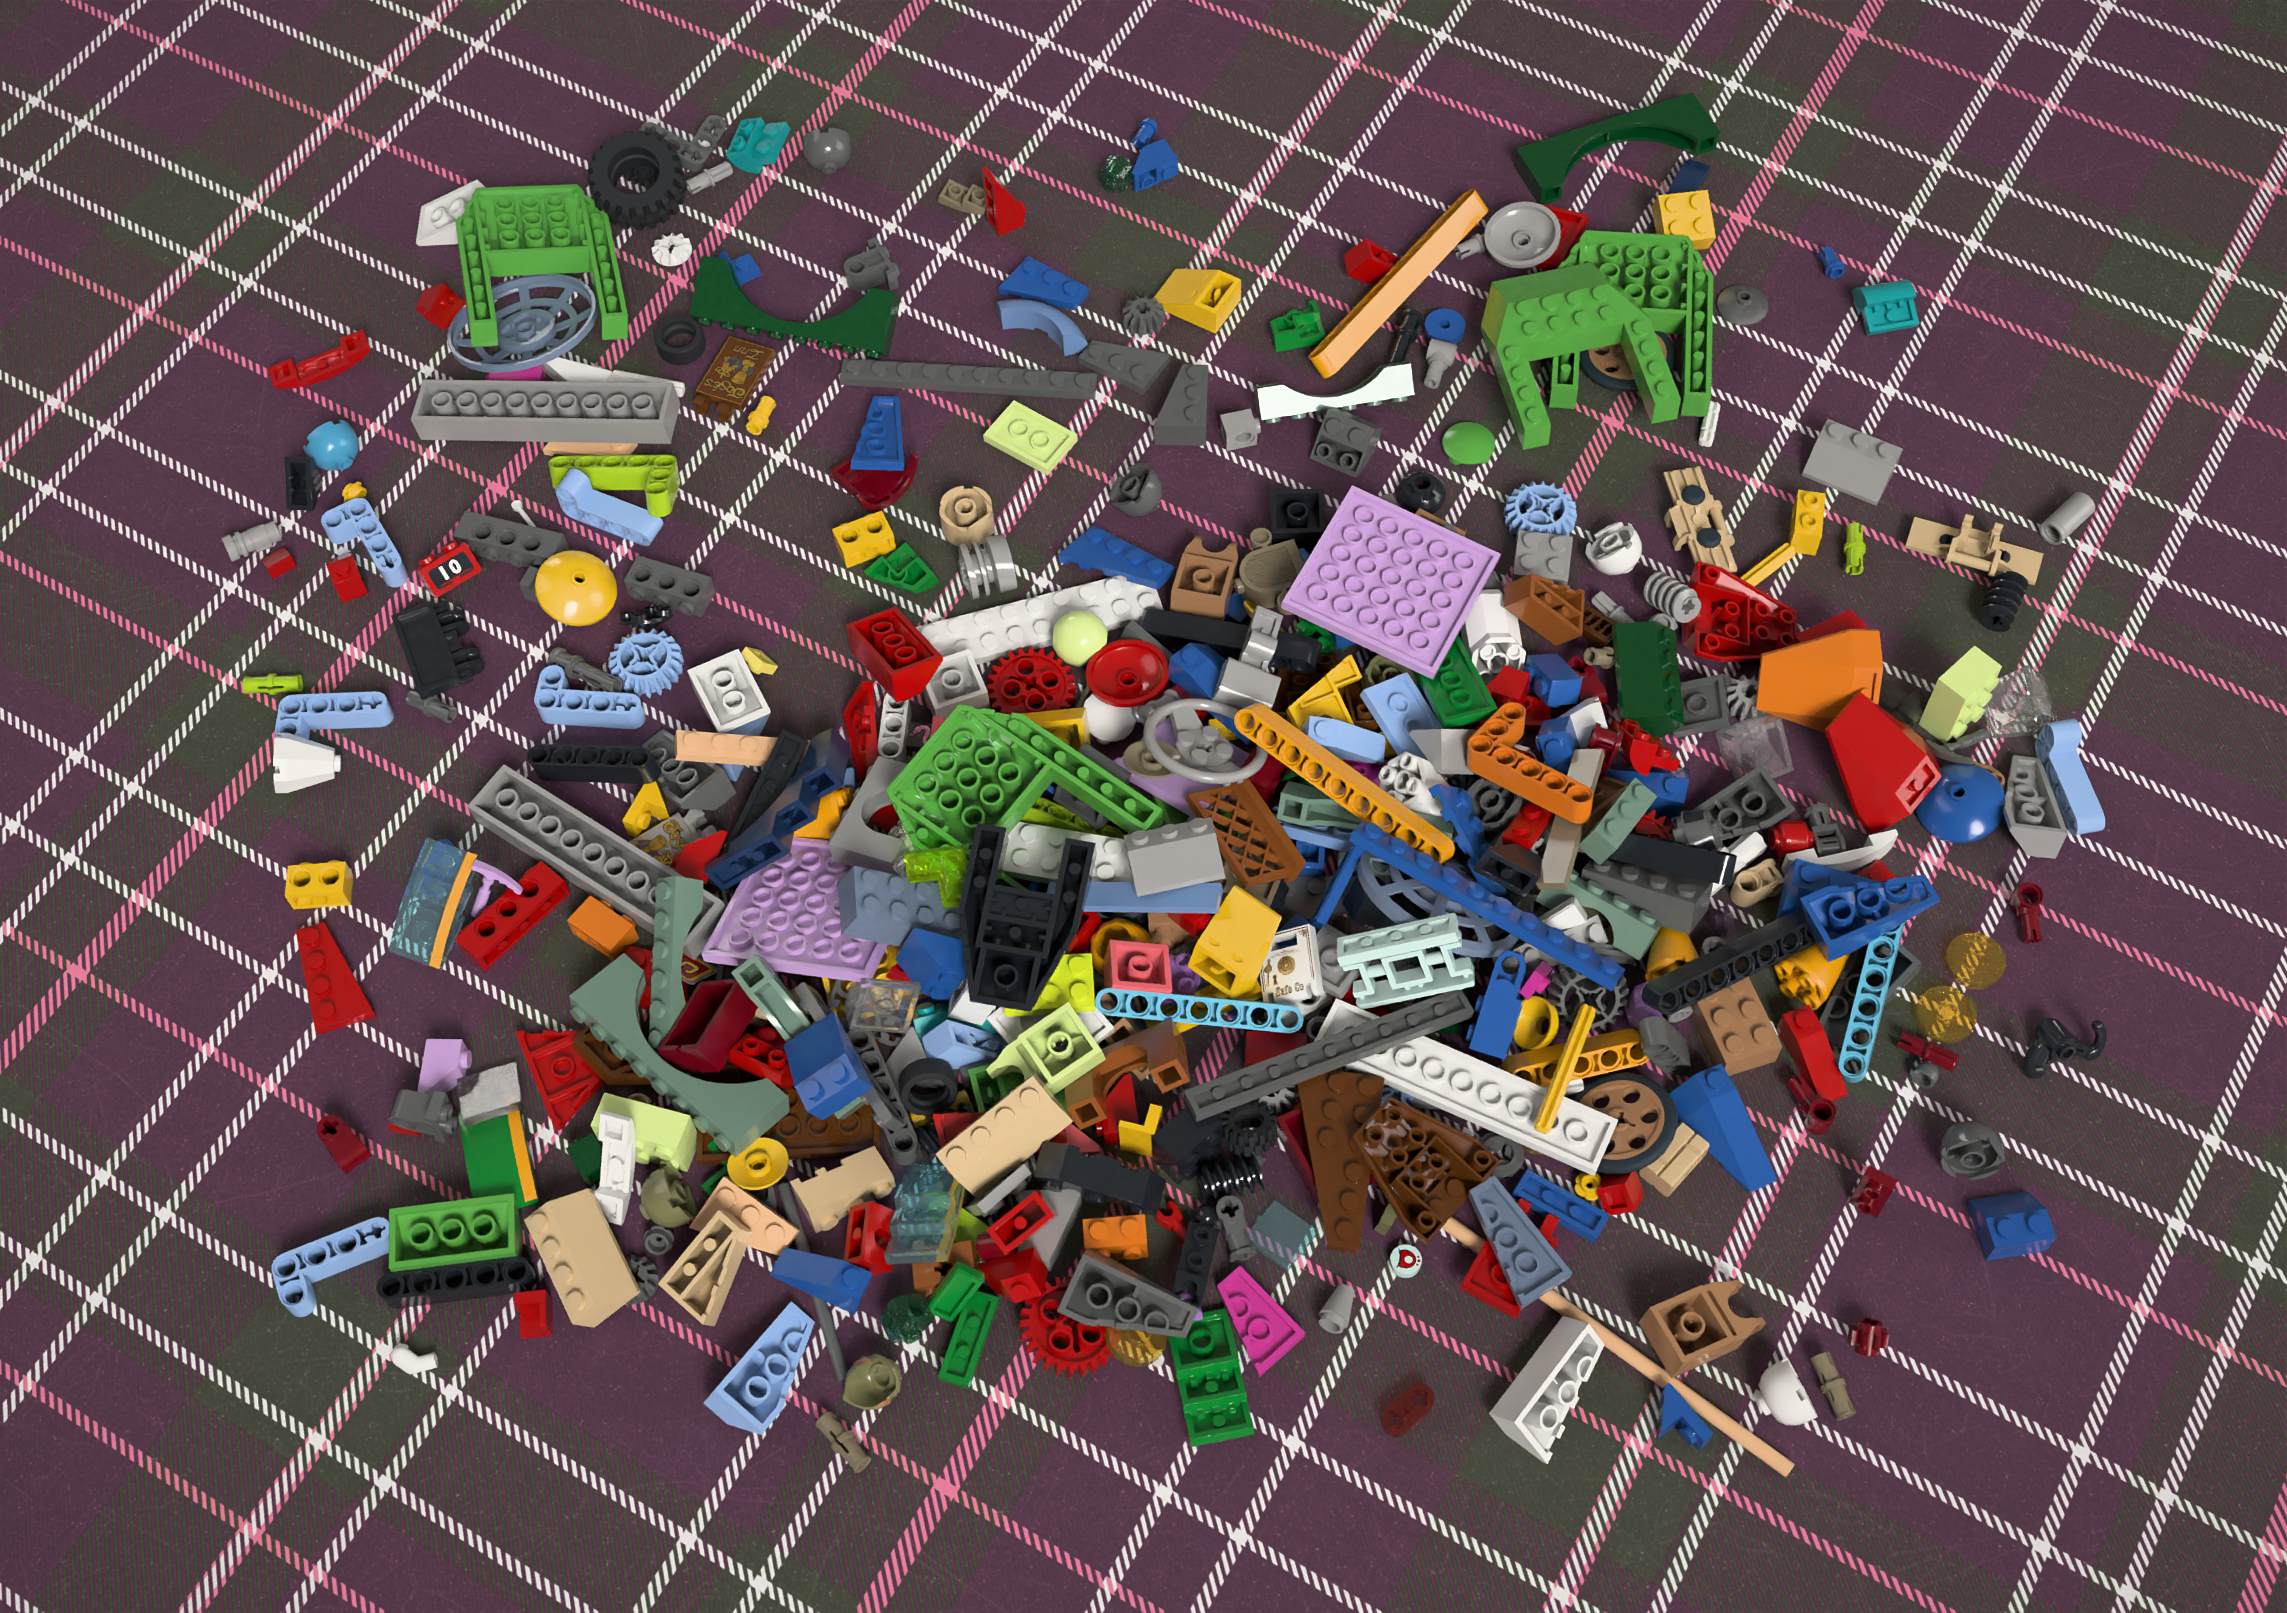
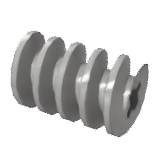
[1644,571,1702,623]

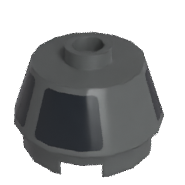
[1671,810,1723,851]

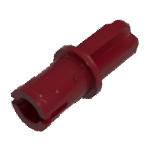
[1896,1030,1960,1071]

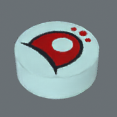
[1390,1244,1422,1278]

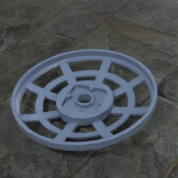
[447,274,598,373]
[1357,850,1518,958]

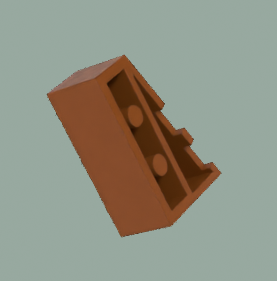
[1504,574,1585,646]

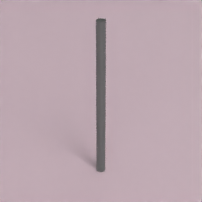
[777,1183,848,1384]

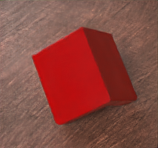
[1596,1171,1644,1216]
[514,1289,553,1339]

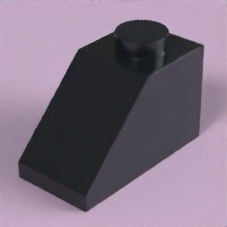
[1473,844,1542,897]

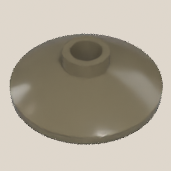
[1124,740,1181,779]

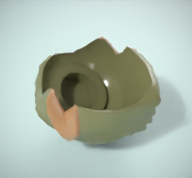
[842,1353,902,1410]

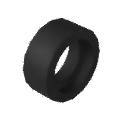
[655,316,705,365]
[898,1058,958,1116]

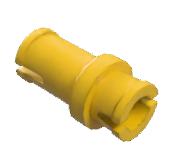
[746,396,776,435]

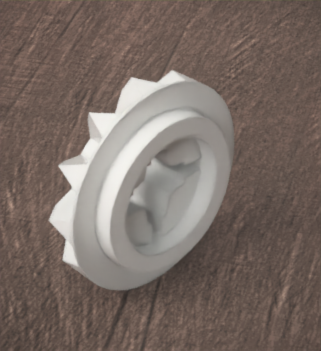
[652,232,692,266]

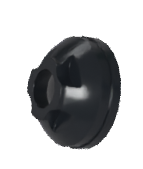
[1397,471,1446,514]

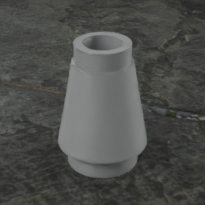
[1319,1284,1355,1334]

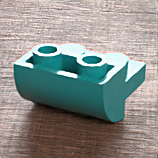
[726,117,790,174]
[1852,279,1919,336]

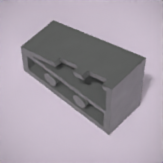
[1154,364,1209,446]

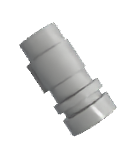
[221,521,282,562]

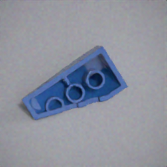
[1605,765,1690,819]
[1800,875,1940,962]
[1669,1063,1777,1193]

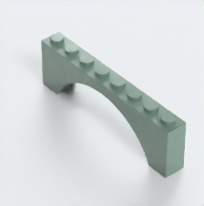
[569,953,790,1157]

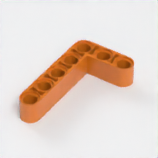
[1466,702,1593,824]

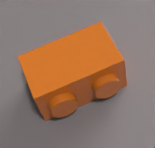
[567,895,639,961]

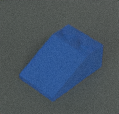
[784,1012,873,1120]

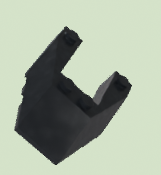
[959,823,1097,1012]

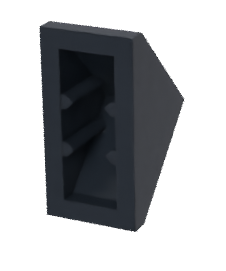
[285,456,323,511]

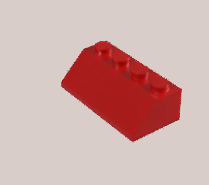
[846,606,943,703]

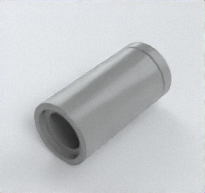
[2039,492,2095,545]

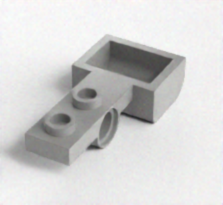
[1212,606,1283,717]

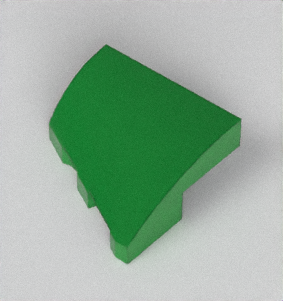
[1270,300,1326,352]
[863,542,940,594]

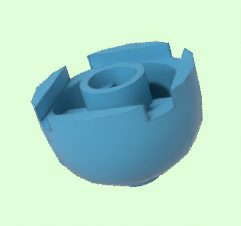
[303,420,359,471]

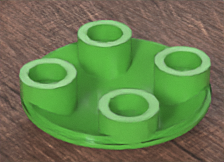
[1443,422,1495,465]

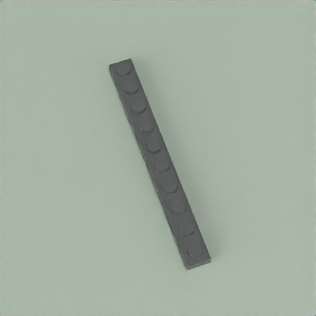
[840,358,1098,400]
[1184,989,1474,1122]

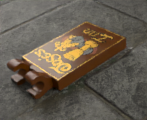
[693,336,776,423]

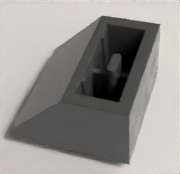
[1310,408,1383,478]
[1053,743,1132,830]

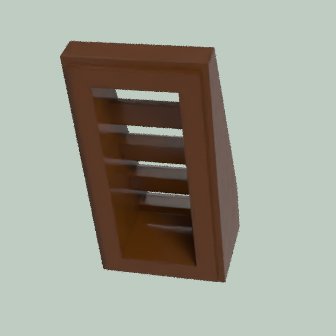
[1582,603,1619,649]

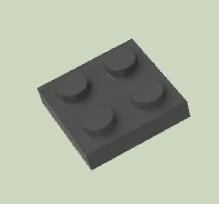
[1673,674,1731,738]

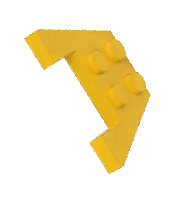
[1286,655,1396,760]

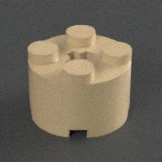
[939,486,995,550]

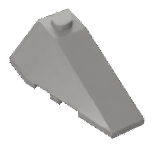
[2003,755,2068,859]

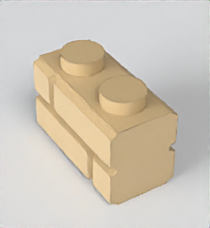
[1639,1122,1710,1197]

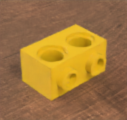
[1789,490,1826,556]
[832,510,896,568]
[285,860,353,910]

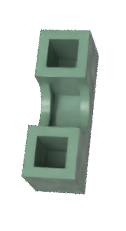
[1579,778,1657,865]

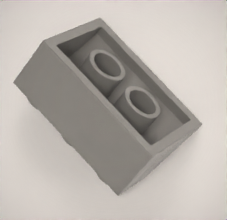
[1802,419,1903,506]
[1124,817,1225,897]

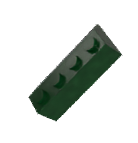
[1612,621,1685,739]

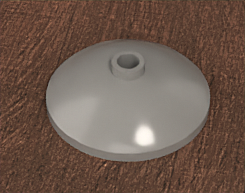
[1484,202,1561,268]

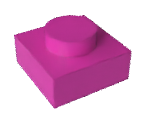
[1519,961,1552,1000]

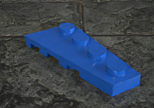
[851,396,904,471]
[1058,525,1175,590]
[1428,784,1508,897]

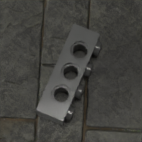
[452,511,569,569]

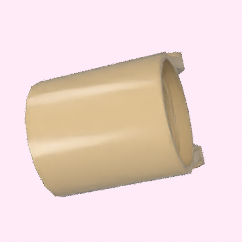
[1730,858,1784,907]

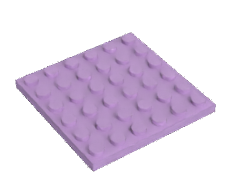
[1281,485,1501,680]
[701,837,928,983]

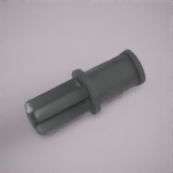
[405,690,457,724]

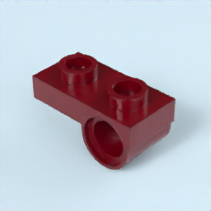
[1848,1165,1898,1218]

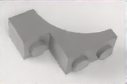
[1492,914,1608,977]

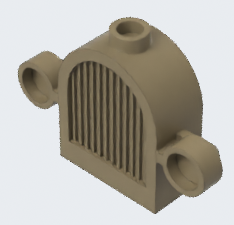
[1233,528,1305,615]

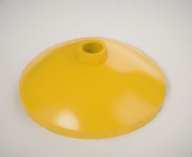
[535,550,617,626]

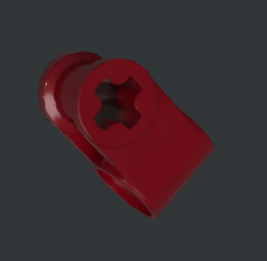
[1568,656,1608,706]
[1586,722,1624,780]
[316,1115,372,1175]

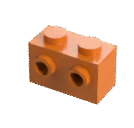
[1083,1214,1148,1260]

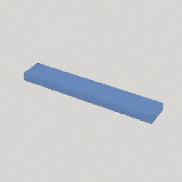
[1047,881,1223,914]

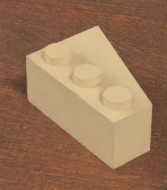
[790,1146,896,1234]
[658,1210,753,1326]

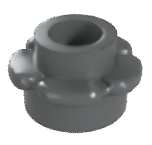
[644,1225,674,1255]

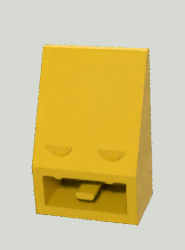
[1154,269,1241,334]
[1187,885,1282,999]

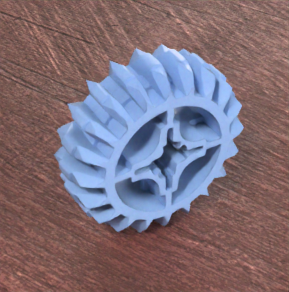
[1504,481,1577,538]
[608,628,684,698]

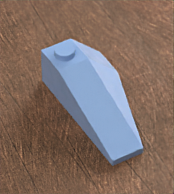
[704,1301,815,1435]

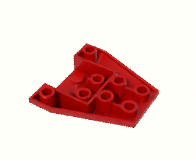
[1682,561,1797,662]
[1825,692,1942,835]

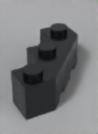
[1342,875,1457,969]
[1033,1141,1166,1216]

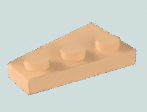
[543,442,638,456]
[689,1176,800,1256]

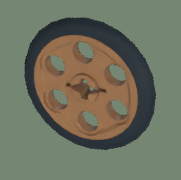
[1579,331,1676,392]
[1571,1073,1678,1174]

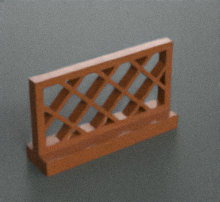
[1185,778,1306,889]

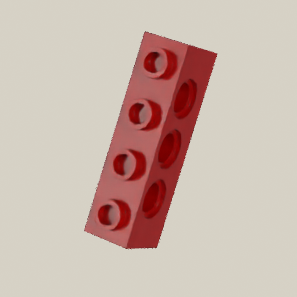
[454,861,570,972]

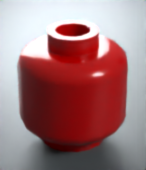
[1768,820,1814,858]

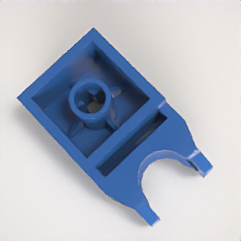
[1466,950,1526,1060]

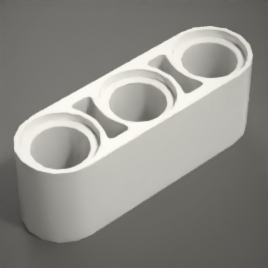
[878,693,911,763]

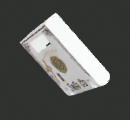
[1260,924,1323,1004]

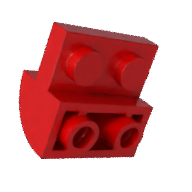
[1609,719,1680,777]
[729,1024,794,1090]

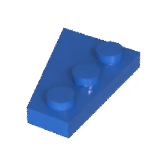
[998,256,1089,311]

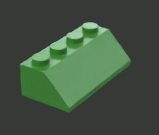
[389,1193,523,1272]

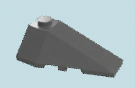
[642,729,736,810]
[1670,764,1795,840]

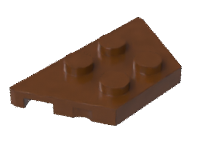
[572,1025,651,1086]

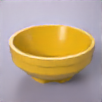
[1513,996,1559,1051]

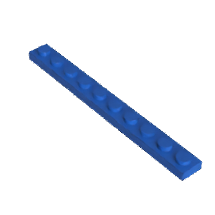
[1349,820,1625,991]

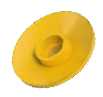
[727,1138,789,1190]

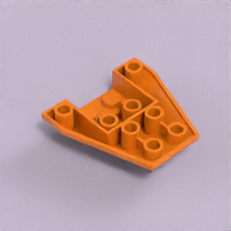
[1755,629,1883,733]

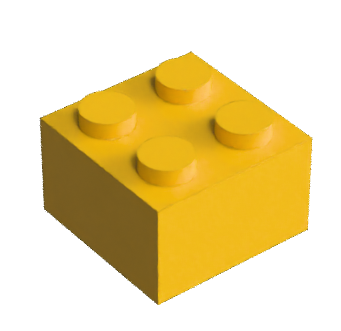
[1652,190,1716,250]

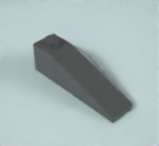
[1819,943,1922,1050]
[1057,1248,1199,1338]

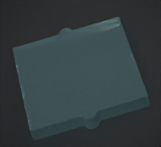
[1247,1200,1318,1272]

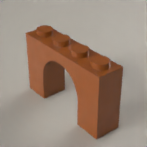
[1065,1018,1190,1130]

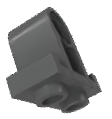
[844,237,900,292]
[388,1090,458,1143]

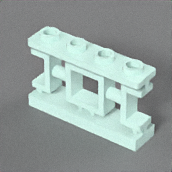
[1337,913,1475,1009]

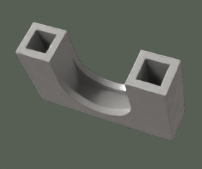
[828,756,908,875]

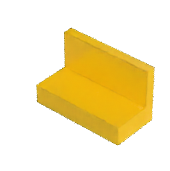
[1118,1104,1163,1157]

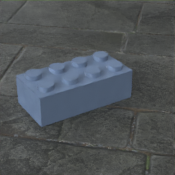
[838,866,962,947]

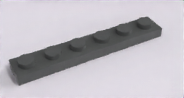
[794,982,906,1133]

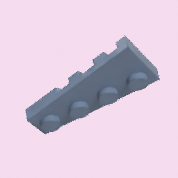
[1468,1175,1572,1310]

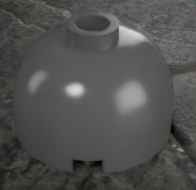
[803,128,852,174]
[1110,463,1163,517]
[1467,778,1524,834]
[1939,1120,2005,1180]

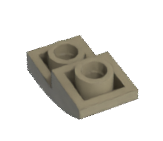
[938,179,986,215]

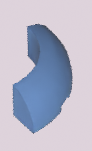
[996,299,1088,356]

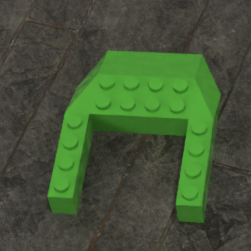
[455,184,628,347]
[1549,230,1713,417]
[1481,262,1681,450]
[886,704,1163,890]

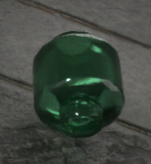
[1099,155,1134,193]

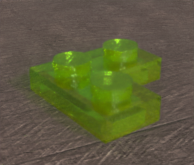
[903,845,968,908]

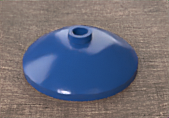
[1916,764,2005,843]

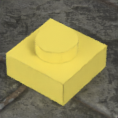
[741,647,778,675]

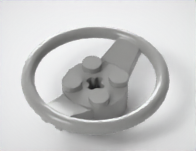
[1143,698,1268,787]

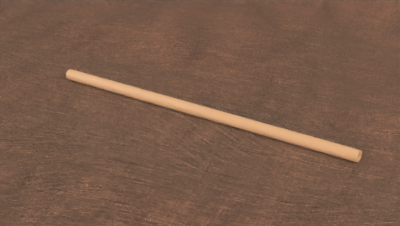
[1442,1216,1795,1477]

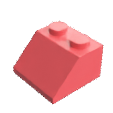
[1103,940,1172,994]

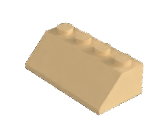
[935,1073,1074,1198]
[524,1188,641,1328]

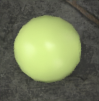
[1053,610,1108,667]

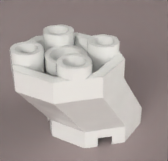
[1461,589,1526,686]
[1379,751,1458,844]

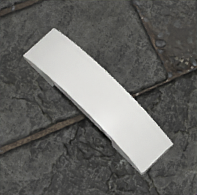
[1781,829,1898,874]
[594,1111,636,1225]

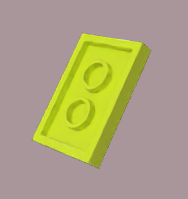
[1004,953,1096,1017]

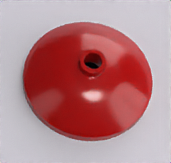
[1086,639,1169,707]

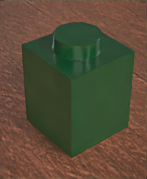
[565,1133,602,1188]

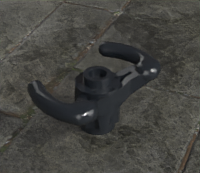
[2023,1018,2107,1079]

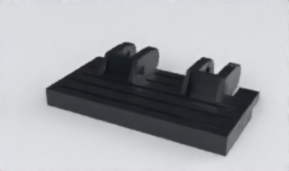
[391,600,484,700]

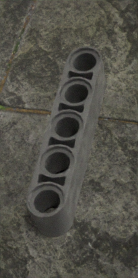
[847,1026,919,1166]

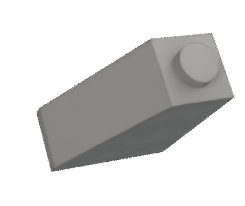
[1018,1189,1082,1271]

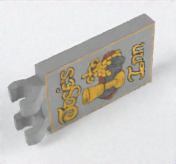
[629,809,717,870]

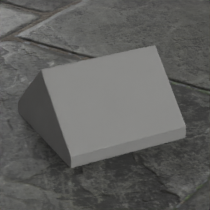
[1409,729,1477,774]

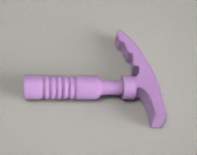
[471,859,523,918]

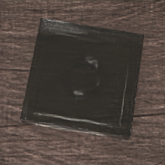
[457,1062,524,1126]

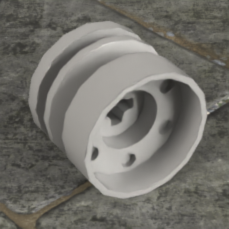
[958,534,1017,600]

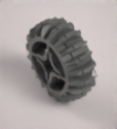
[1546,964,1629,1034]

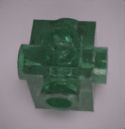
[878,1293,935,1344]

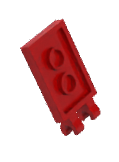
[1460,1198,1560,1320]

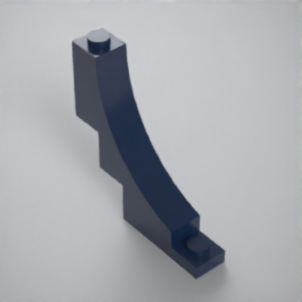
[704,726,850,891]

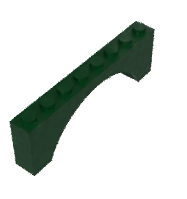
[1514,92,1720,205]
[689,256,901,360]

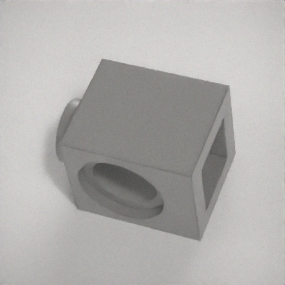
[1220,409,1261,451]

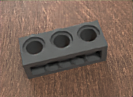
[624,555,715,617]

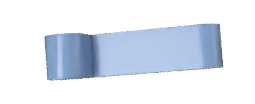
[555,468,663,546]
[321,498,408,587]
[534,665,646,729]
[275,691,394,740]
[2035,718,2105,836]
[272,1217,389,1317]

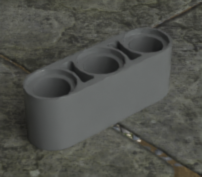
[1638,1016,1692,1075]

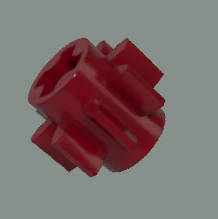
[1847,1317,1890,1357]

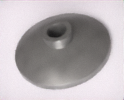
[1717,285,1768,326]

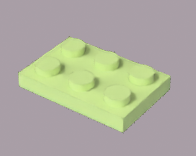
[983,401,1078,476]

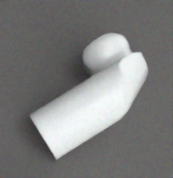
[391,1343,438,1374]

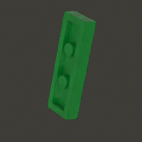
[938,1291,1000,1389]

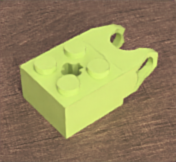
[986,1002,1106,1095]

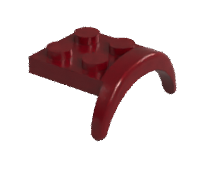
[830,453,918,511]

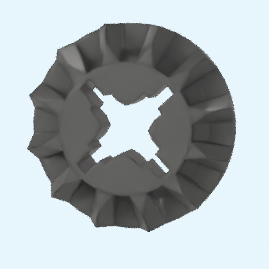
[1479,1132,1524,1180]
[626,1255,659,1305]

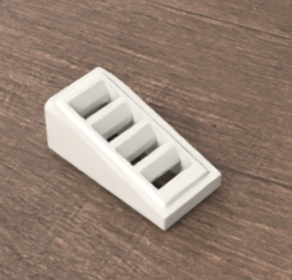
[1538,896,1587,930]

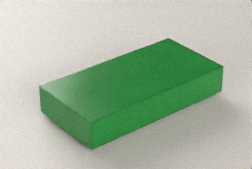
[925,1261,984,1322]

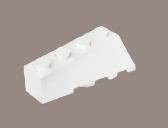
[1489,1316,1605,1464]

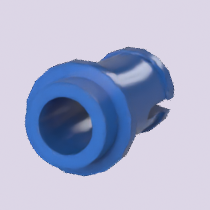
[1131,118,1157,150]
[1817,246,1845,279]

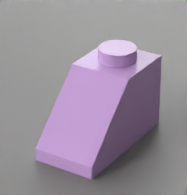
[417,1039,472,1095]

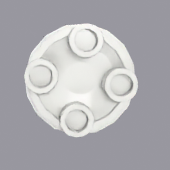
[1083,694,1135,744]

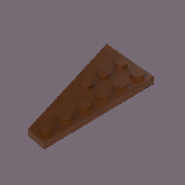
[1297,1070,1385,1254]

